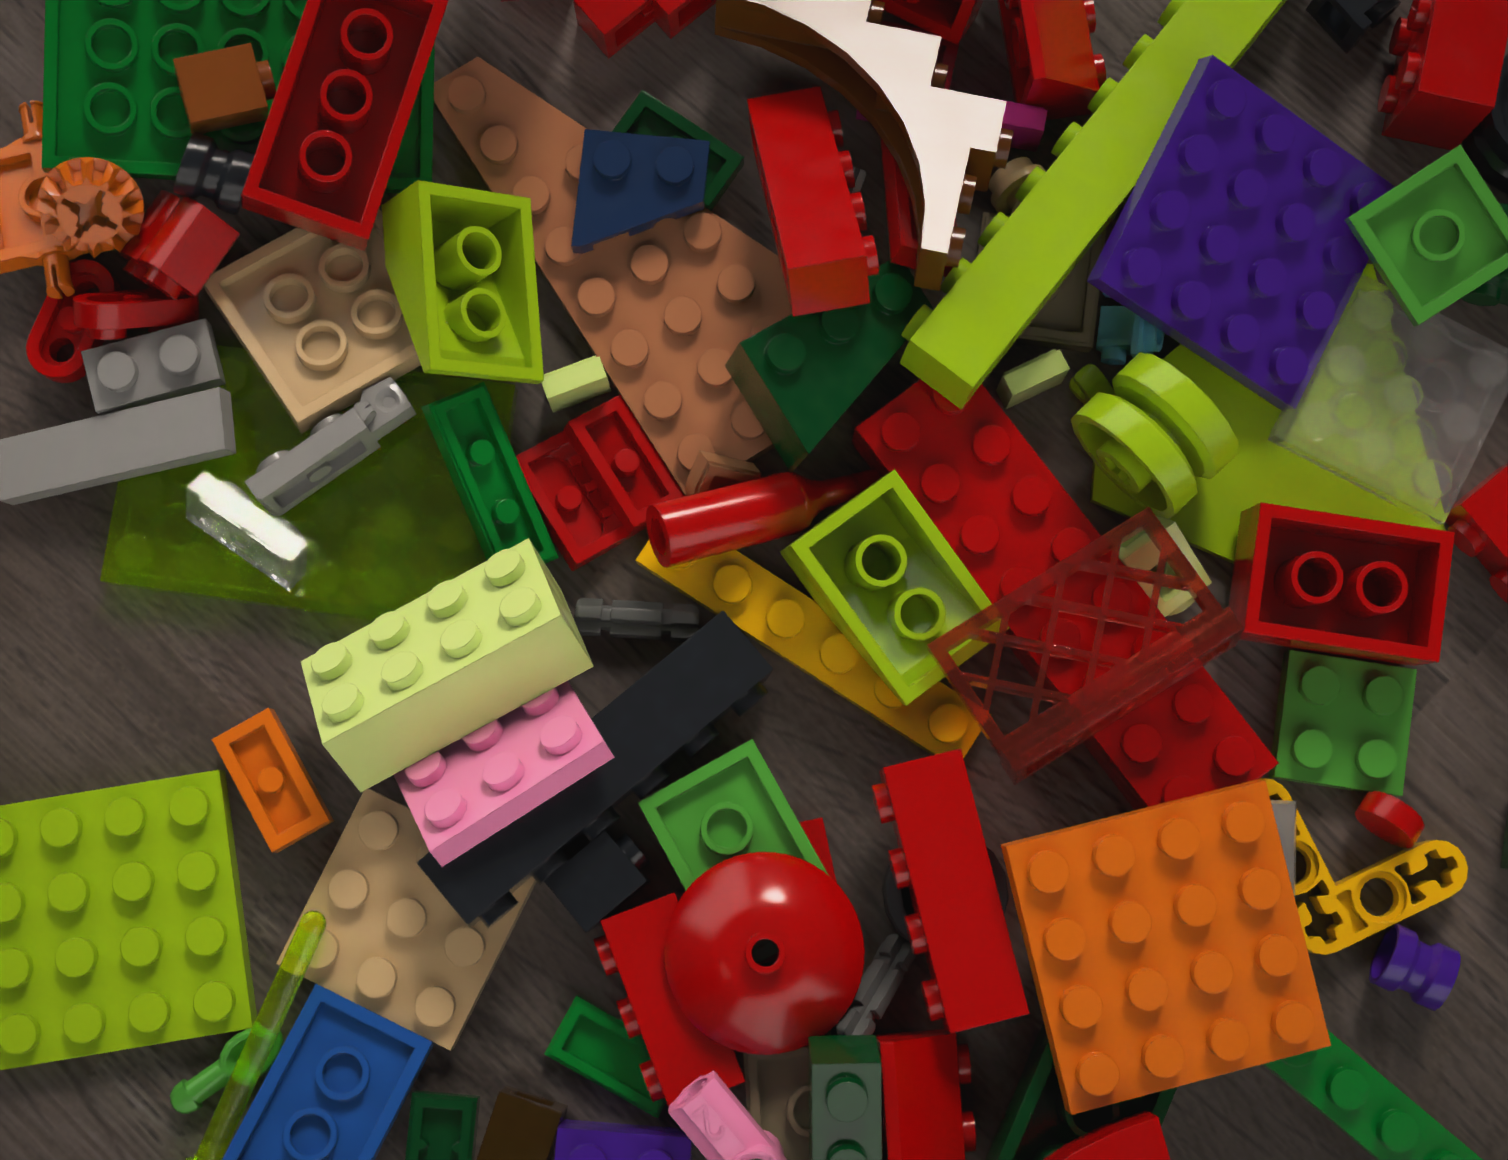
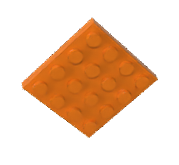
[1000,779,1331,1115]

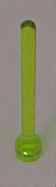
[186,911,327,1160]

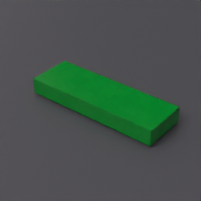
[421,381,559,564]

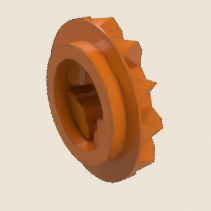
[37,157,144,258]

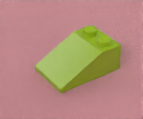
[382,180,544,384]
[779,469,1009,706]

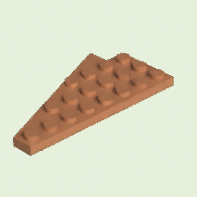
[434,57,792,496]

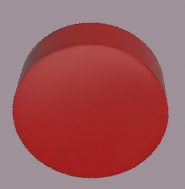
[1355,791,1425,849]

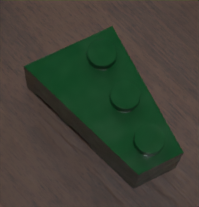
[725,259,933,473]

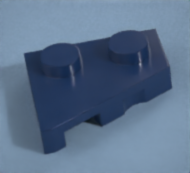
[571,129,710,254]

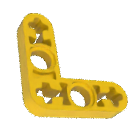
[1258,778,1468,955]

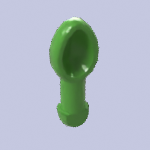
[170,1025,284,1114]

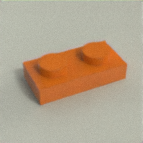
[211,708,334,853]

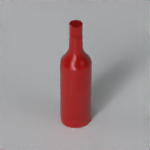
[646,469,880,568]

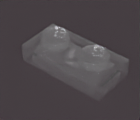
[186,470,308,591]

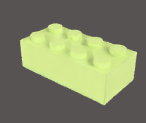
[301,538,594,792]

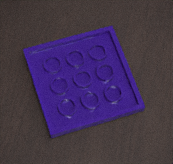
[1087,55,1395,410]

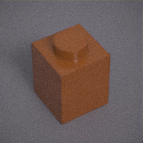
[173,43,276,134]

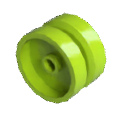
[1071,352,1239,519]

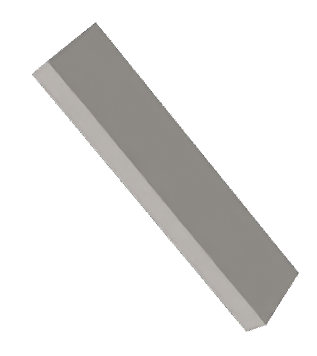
[0,387,237,505]

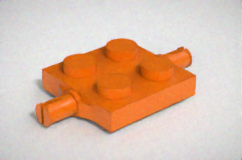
[0,100,107,299]

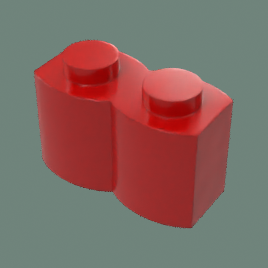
[118,190,240,300]

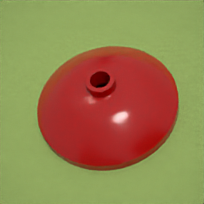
[664,852,865,1055]

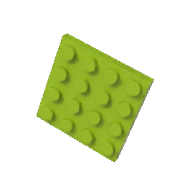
[0,770,258,1070]

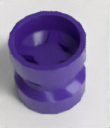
[1369,924,1461,1011]

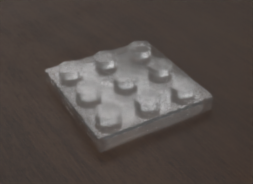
[1267,271,1508,526]

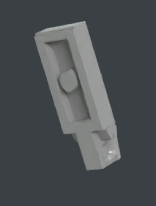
[244,377,416,517]

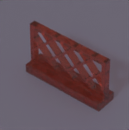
[927,507,1244,785]

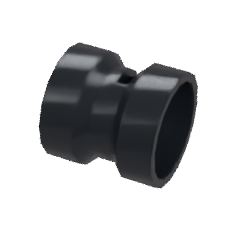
[173,131,255,216]

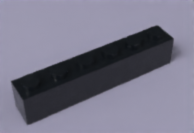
[417,610,773,928]

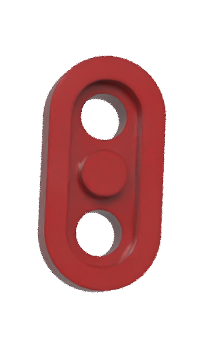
[26,259,121,383]
[73,289,199,340]

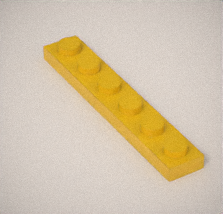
[635,540,991,758]

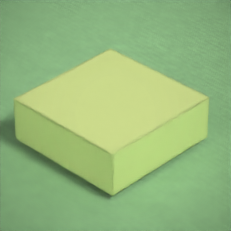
[996,349,1070,409]
[541,355,611,413]

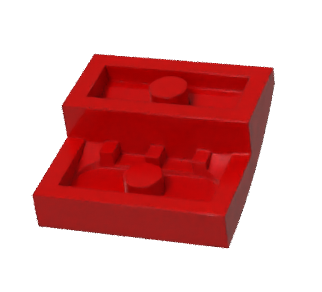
[516,395,685,572]

